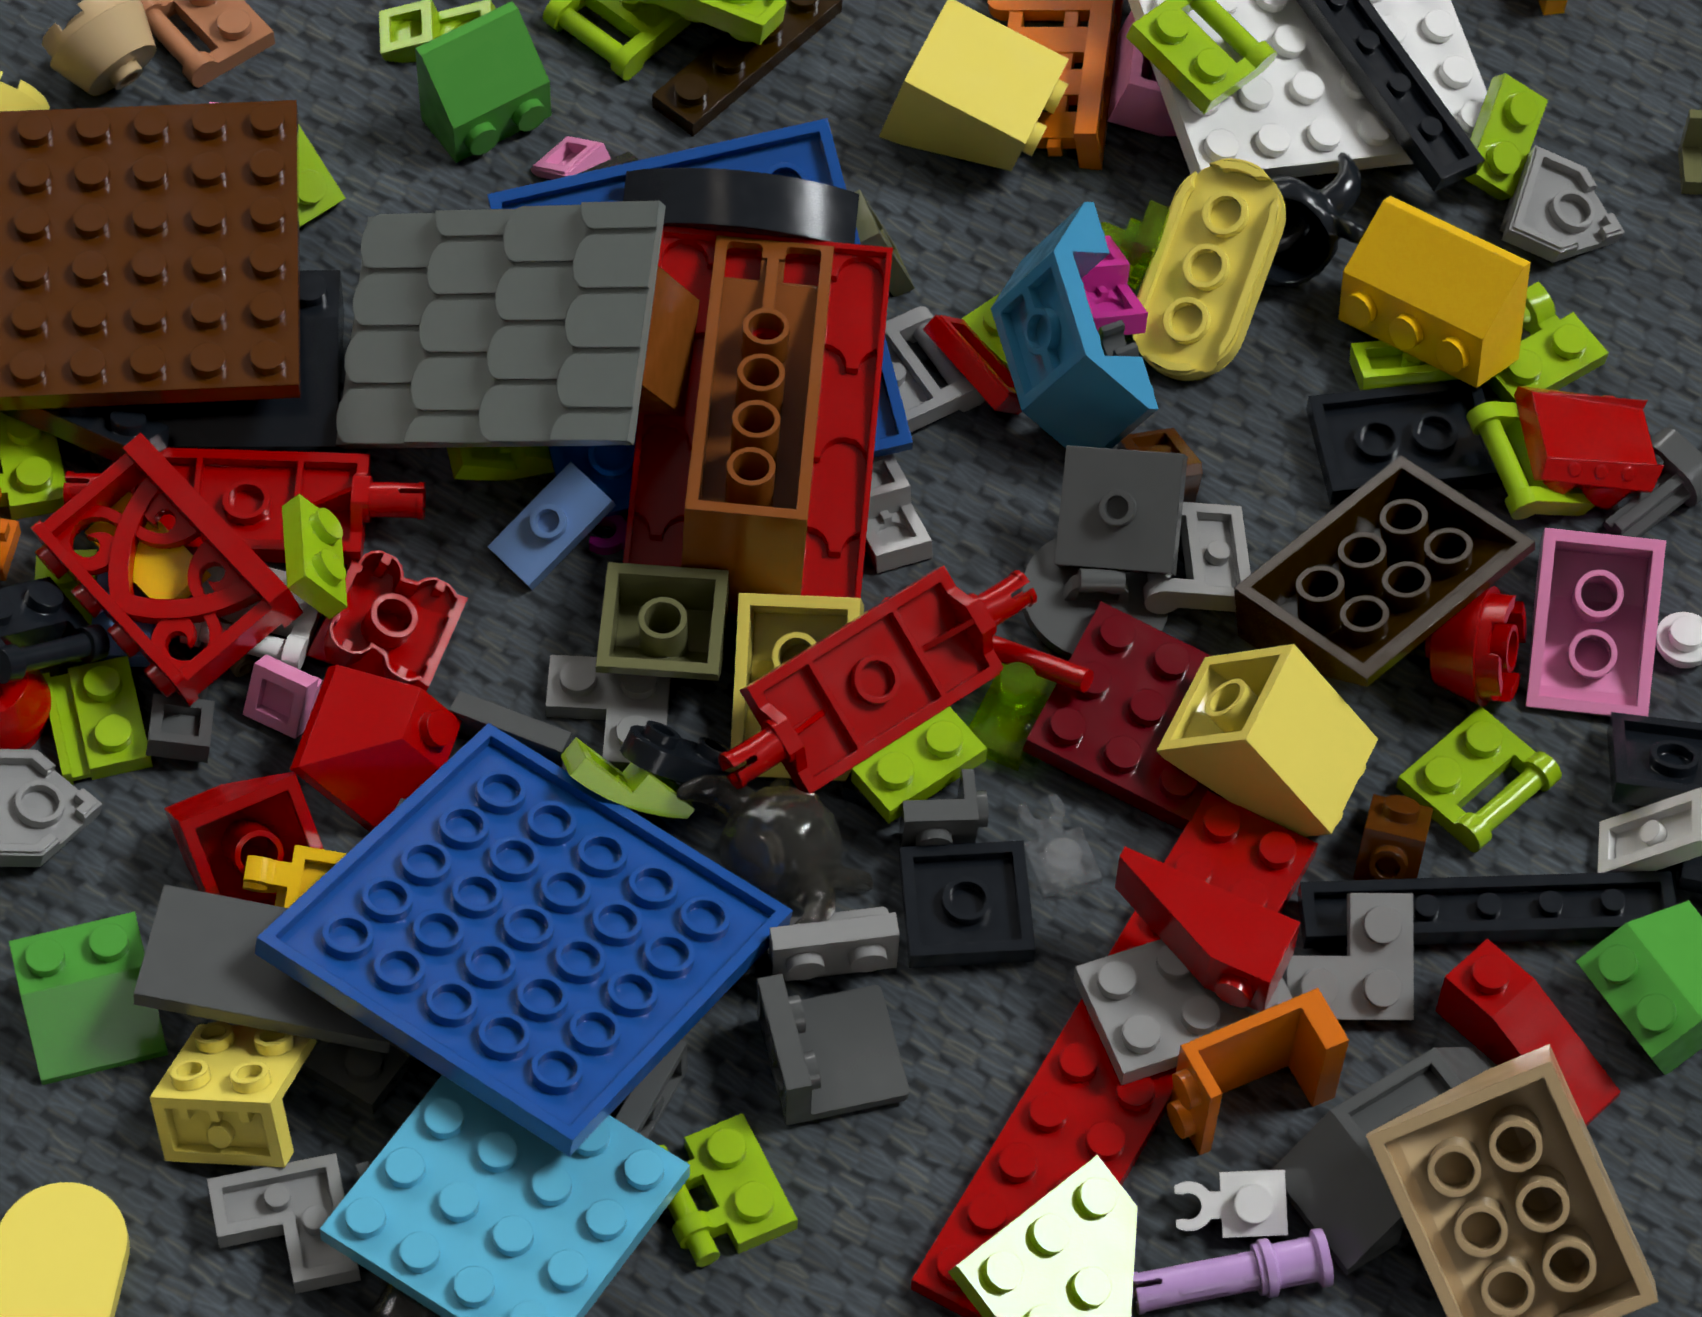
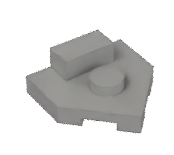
[1500,145,1625,262]
[0,749,102,867]

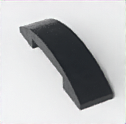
[623,168,859,244]

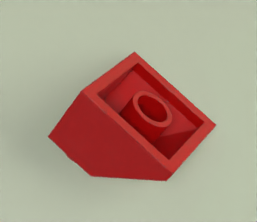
[290,665,462,832]
[164,772,324,906]

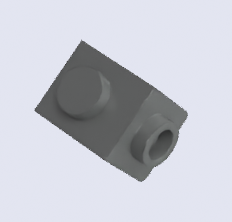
[899,769,989,847]

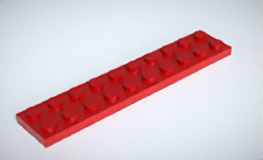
[911,791,1318,1317]

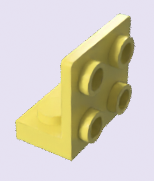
[150,1022,317,1168]

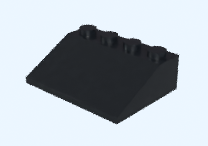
[121,270,344,452]

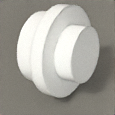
[1656,612,1702,668]

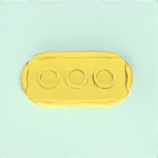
[1132,158,1286,381]
[0,1182,130,1317]

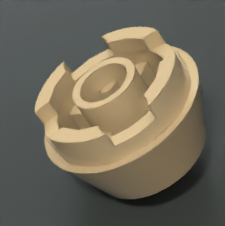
[42,0,156,96]

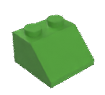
[415,1,552,163]
[1576,900,1702,1075]
[9,911,168,1085]

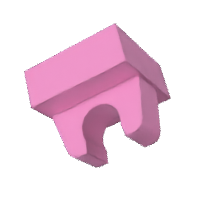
[243,654,322,739]

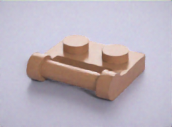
[140,0,275,88]

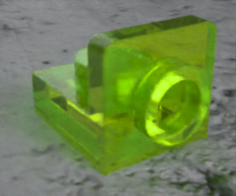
[1101,200,1170,290]

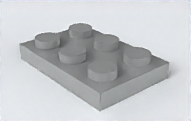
[1073,939,1292,1085]

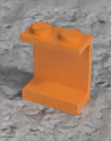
[1167,988,1349,1155]

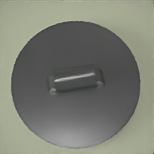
[1020,537,1168,659]

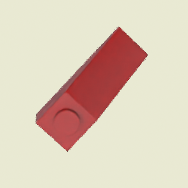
[1115,846,1301,1012]
[1435,938,1621,1126]

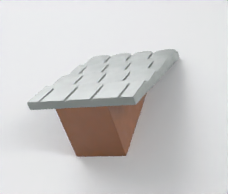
[336,200,700,449]

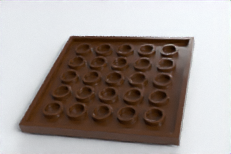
[0,100,301,411]

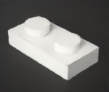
[1598,787,1702,873]

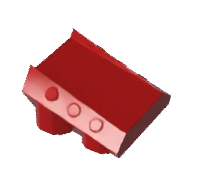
[1514,386,1664,510]
[306,550,468,691]

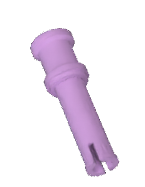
[1133,1228,1334,1315]

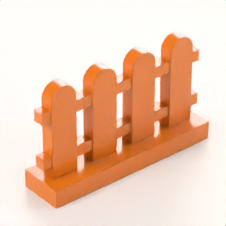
[987,0,1124,170]

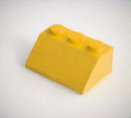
[1338,196,1531,388]

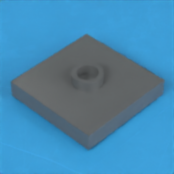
[1054,445,1188,576]

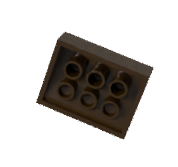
[1234,455,1535,687]

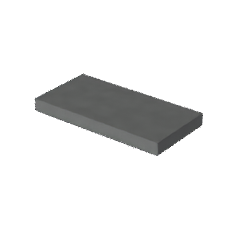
[134,884,391,1054]

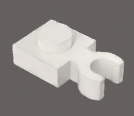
[1174,1169,1288,1238]

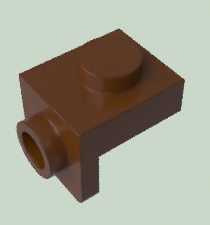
[1354,794,1434,880]

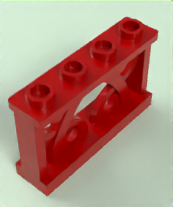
[30,433,303,706]

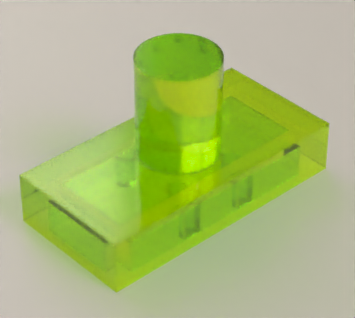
[969,662,1056,771]

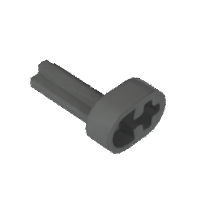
[1603,427,1702,538]

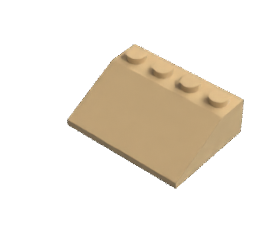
[1366,1044,1658,1317]

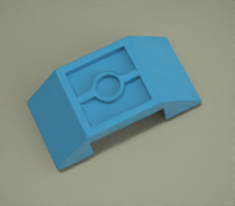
[991,202,1159,449]

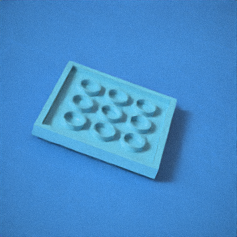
[320,1075,690,1317]

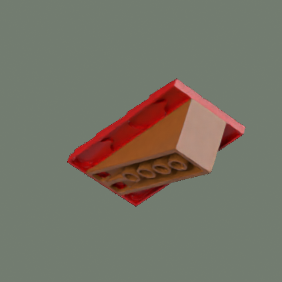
[623,226,893,615]

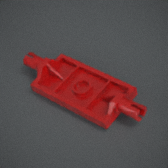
[63,448,426,565]
[718,565,1037,797]

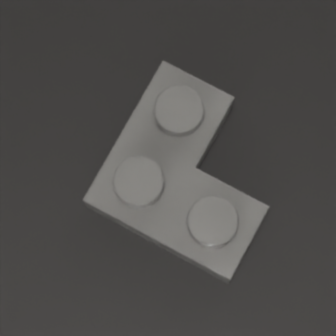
[546,655,671,772]
[1284,893,1414,1021]
[207,1153,361,1294]

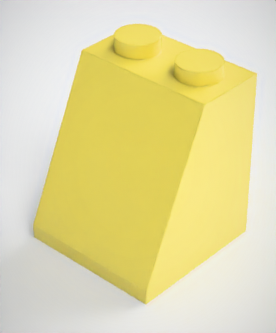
[879,0,1069,171]
[1156,644,1378,837]

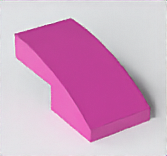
[1082,235,1148,335]

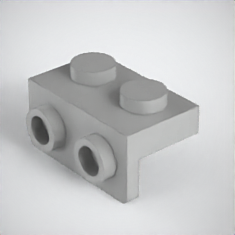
[767,907,900,981]

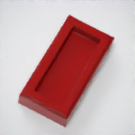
[922,315,1022,414]

